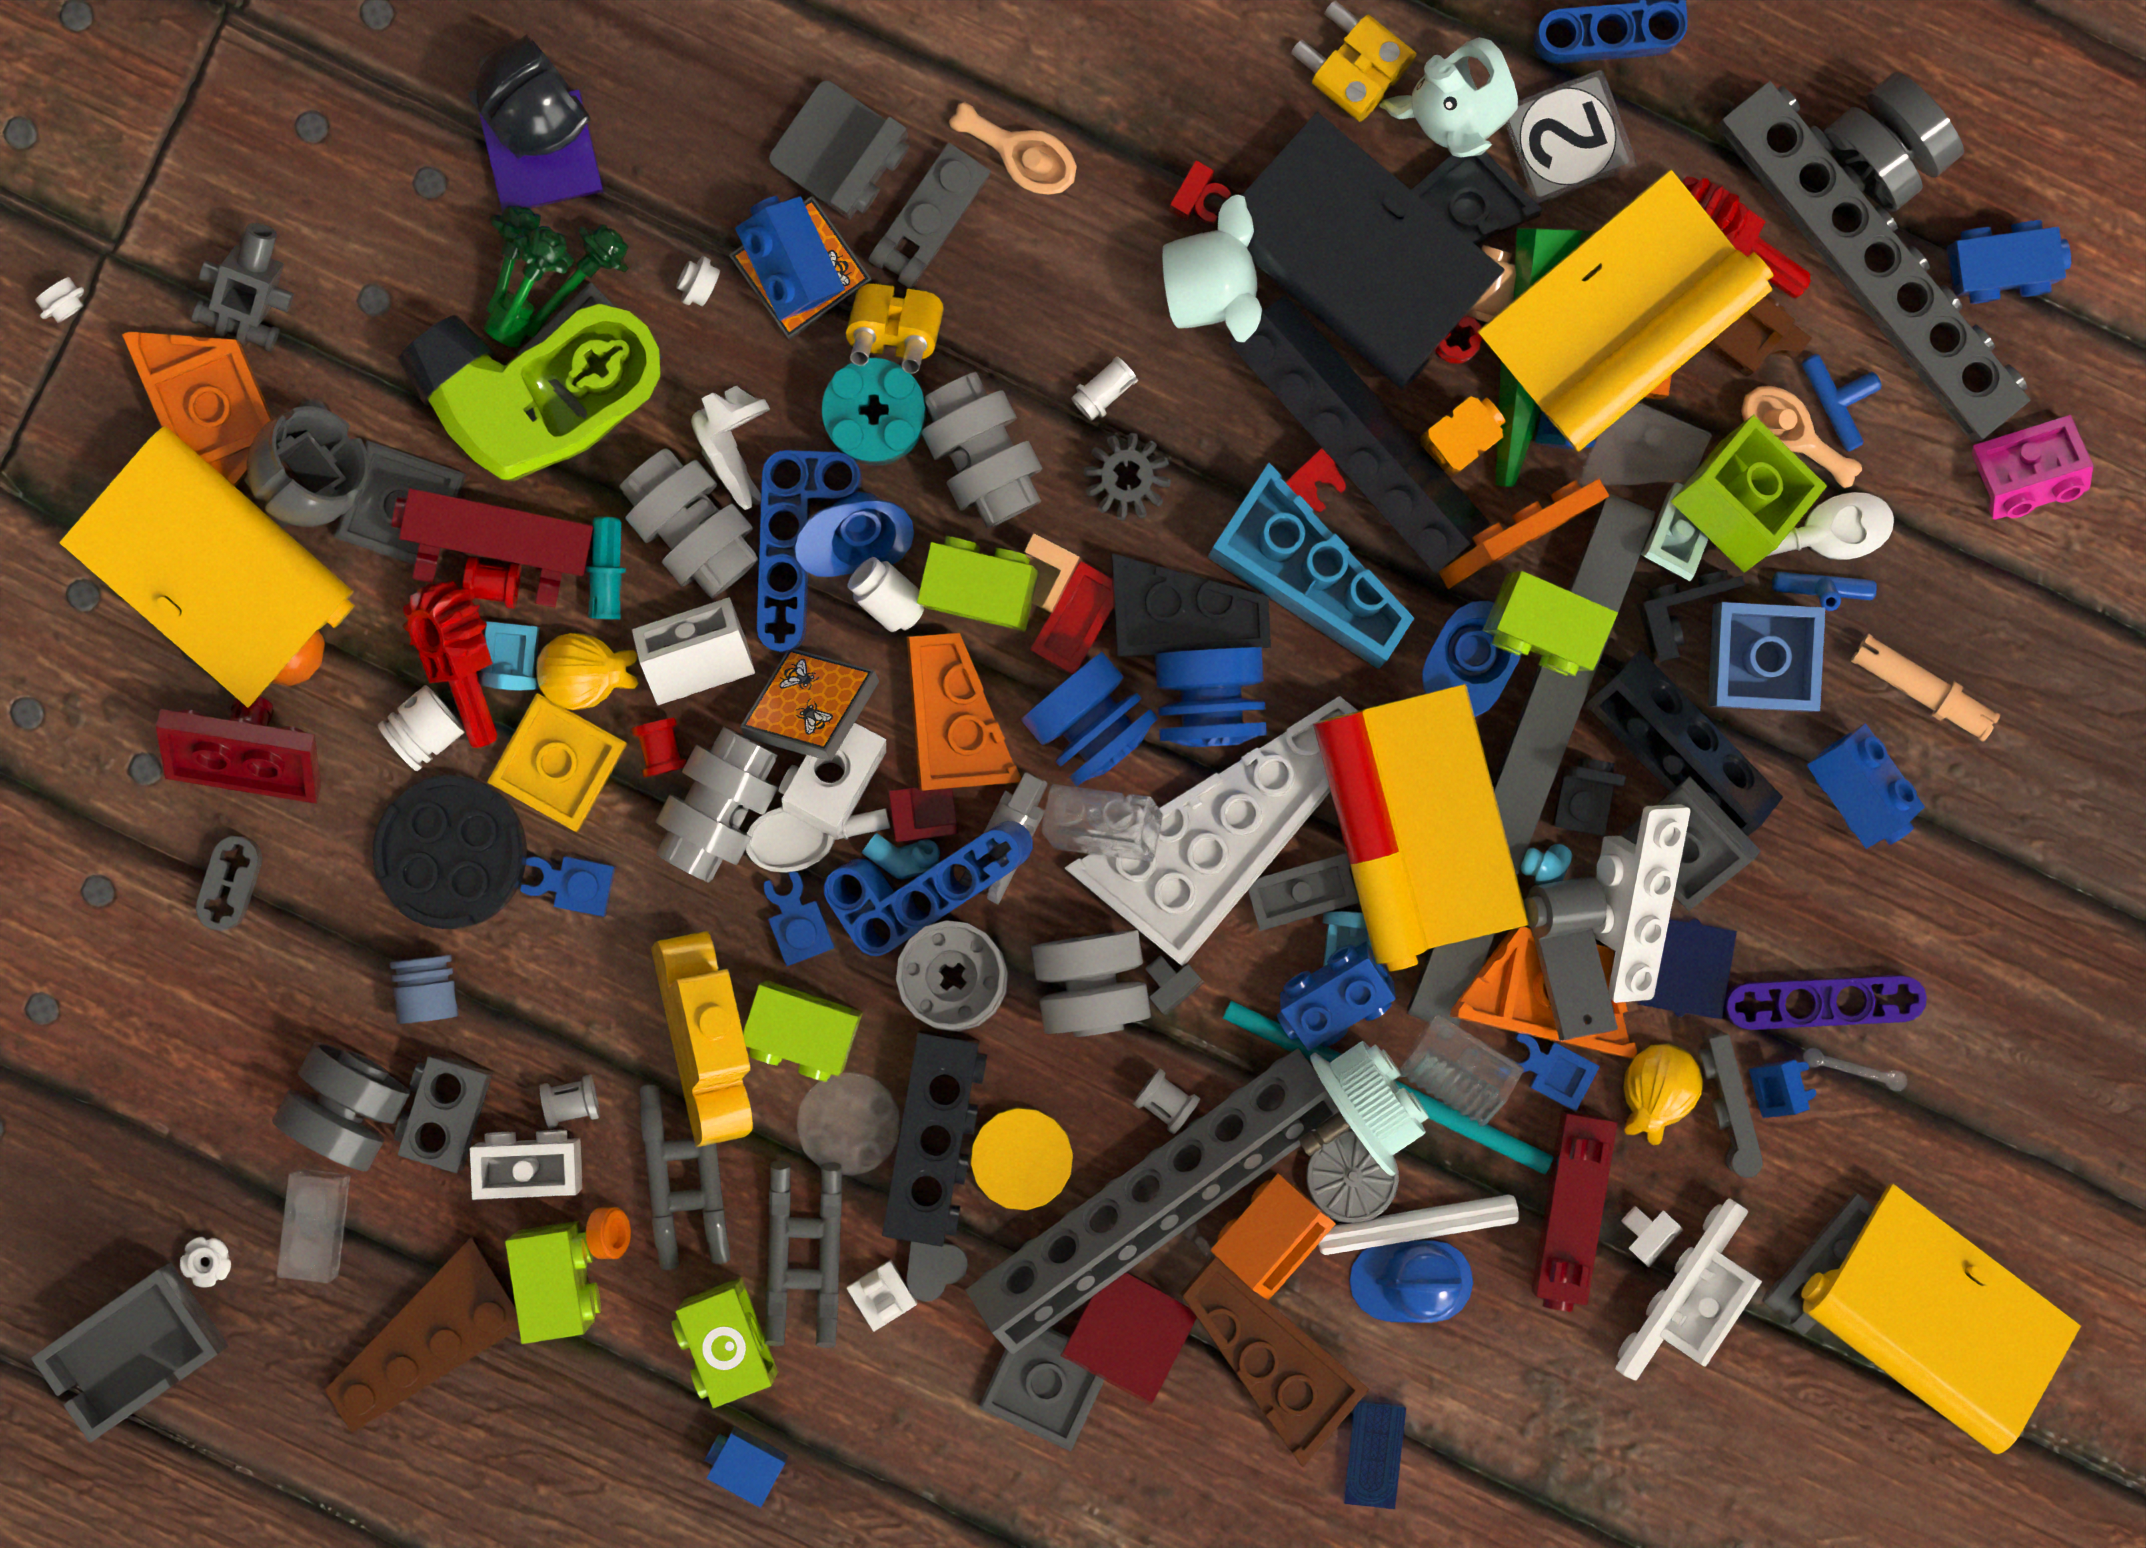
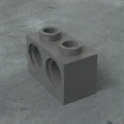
[394,1053,494,1173]

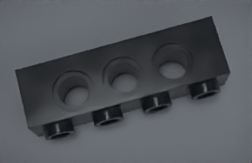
[1585,649,1783,837]
[882,1030,988,1247]

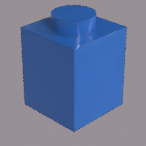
[704,1426,788,1508]

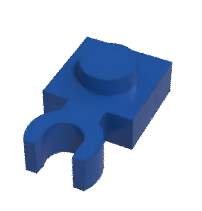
[520,856,616,917]
[764,871,836,966]
[1502,1032,1600,1111]

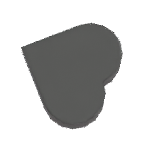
[907,1241,968,1302]

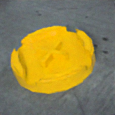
[971,1107,1073,1210]

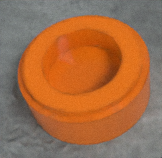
[586,1207,631,1259]

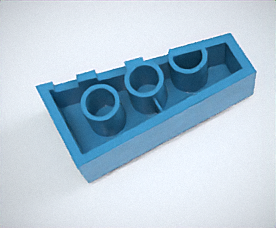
[1207,463,1414,669]

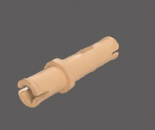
[1851,633,2001,742]

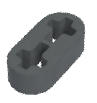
[196,836,262,931]

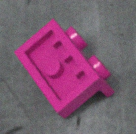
[1972,415,2093,520]

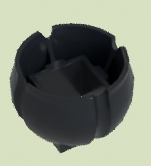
[467,34,592,159]

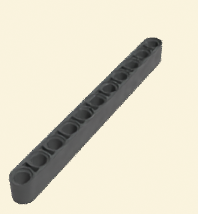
[1407,493,1655,1032]

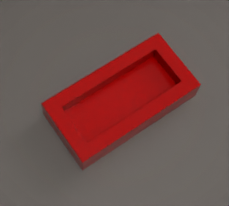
[1030,561,1113,675]

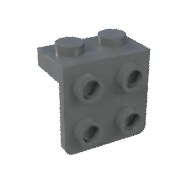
[769,81,910,220]

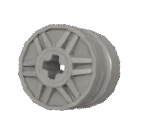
[896,921,1008,1032]

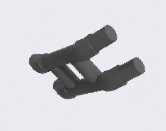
[639,1085,731,1270]
[764,1160,842,1348]

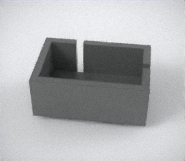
[31,1263,229,1443]

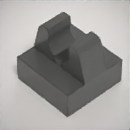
[1145,955,1205,1016]

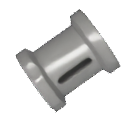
[1132,1068,1200,1134]
[540,1074,600,1129]

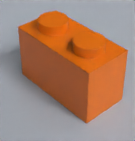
[1210,1173,1336,1301]

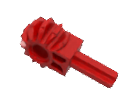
[1681,176,1811,298]
[402,581,497,748]

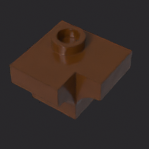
[1706,295,1812,377]

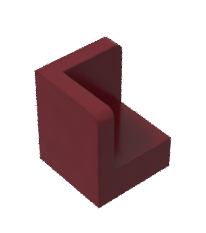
[889,787,958,842]

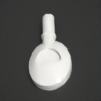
[1766,492,1894,560]
[746,807,890,873]

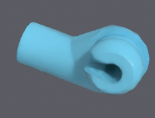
[862,833,940,880]
[1520,844,1573,885]

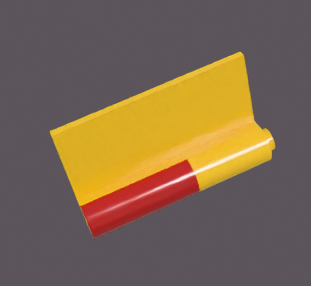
[1313,684,1529,971]

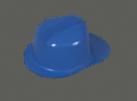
[794,492,914,577]
[1422,601,1521,717]
[1349,1240,1473,1323]

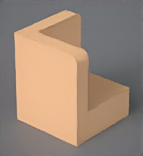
[1024,533,1081,613]

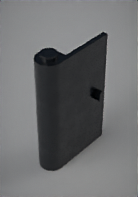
[1216,111,1505,391]

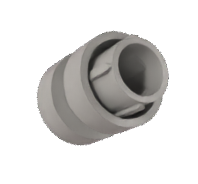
[921,372,1043,529]
[620,448,759,598]
[655,727,778,883]

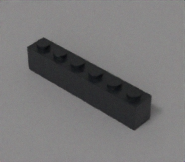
[1229,294,1491,573]

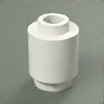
[848,557,924,632]

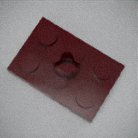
[156,696,321,804]

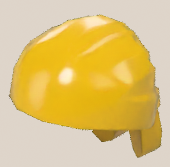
[536,633,638,710]
[1623,1043,1703,1145]

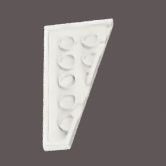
[1065,696,1358,967]

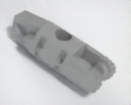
[959,772,1048,905]

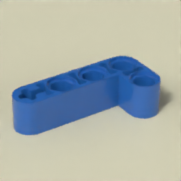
[757,450,863,653]
[824,821,1033,956]

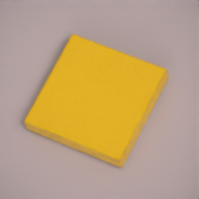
[487,693,628,832]

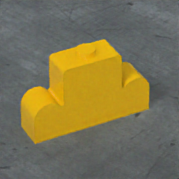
[651,931,753,1147]

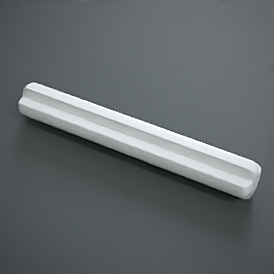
[1318,1195,1519,1255]

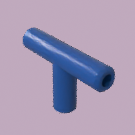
[1801,354,1882,452]
[1772,571,1877,611]

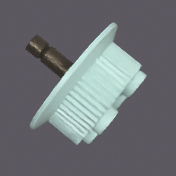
[1298,1041,1429,1176]

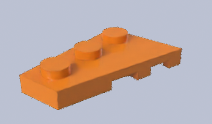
[1439,479,1609,589]
[907,633,1022,791]

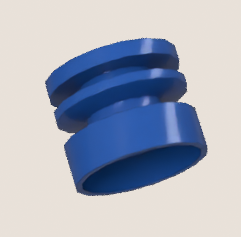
[1155,647,1267,748]
[1021,652,1159,787]

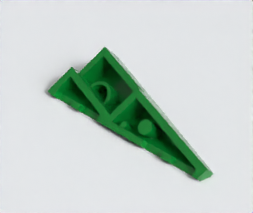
[1495,228,1596,487]

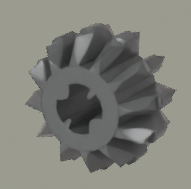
[1084,433,1171,521]

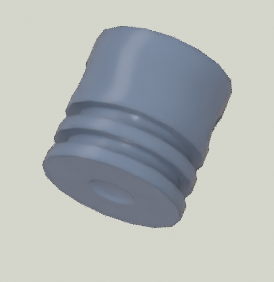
[390,955,459,1024]

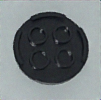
[373,775,527,929]

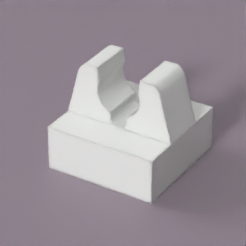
[1621,1206,1683,1267]
[847,1259,918,1332]

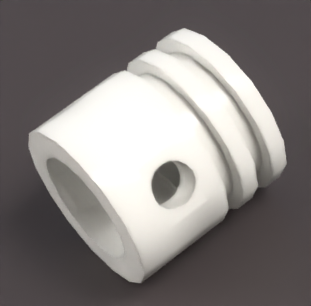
[378,685,465,771]

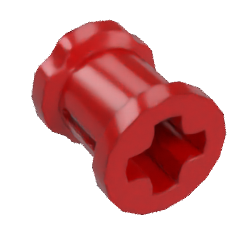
[1436,316,1482,364]
[462,557,521,609]
[631,717,687,778]

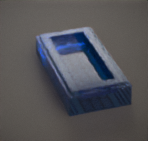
[1343,1400,1406,1509]

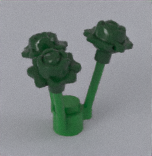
[484,205,629,348]

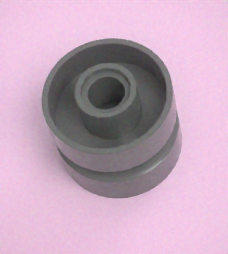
[1824,72,1964,213]
[272,1042,411,1171]

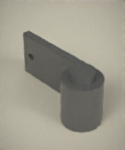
[1524,876,1618,1041]

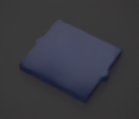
[1637,919,1737,1019]

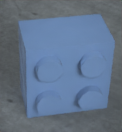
[1708,602,1825,712]

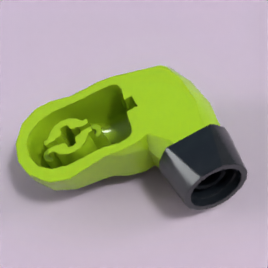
[398,304,660,481]

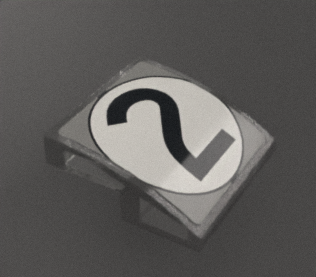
[1505,70,1638,204]

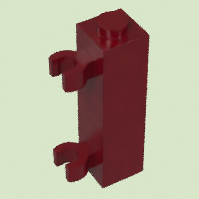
[391,488,593,608]
[1531,1110,1618,1312]

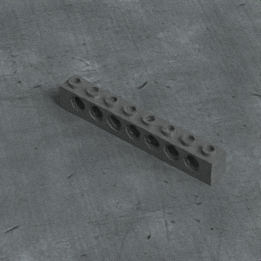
[1715,81,2031,443]
[965,1048,1339,1355]

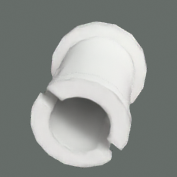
[1071,356,1138,421]

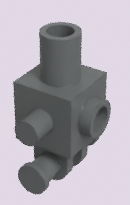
[191,223,294,352]

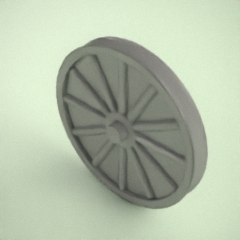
[1306,1131,1399,1223]

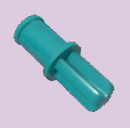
[585,517,626,619]

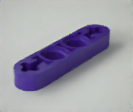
[1723,975,1927,1030]

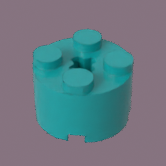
[822,358,927,466]

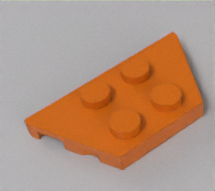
[122,332,273,486]
[1450,927,1637,1059]

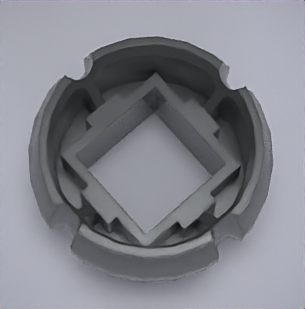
[244,406,369,528]

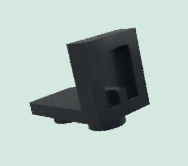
[1637,569,1745,663]
[1552,758,1626,836]

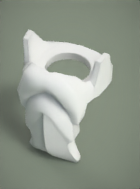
[691,386,770,510]

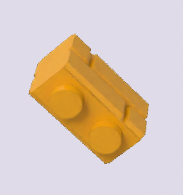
[1420,396,1506,478]

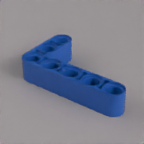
[1533,0,1688,63]

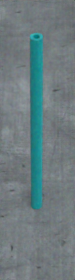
[1222,1000,1553,1175]

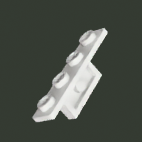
[1593,804,1690,1003]
[1615,1198,1762,1380]

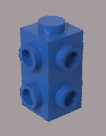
[735,196,845,321]
[1947,220,2071,304]
[1807,723,1925,849]
[1277,941,1396,1051]

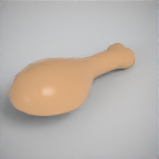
[949,102,1077,195]
[1741,386,1862,488]

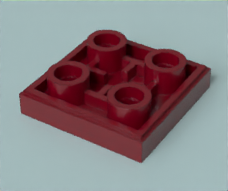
[1060,1273,1197,1405]

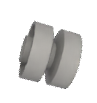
[1031,930,1151,1037]

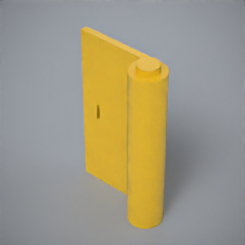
[1477,169,1774,452]
[59,426,355,708]
[1801,1184,2081,1454]

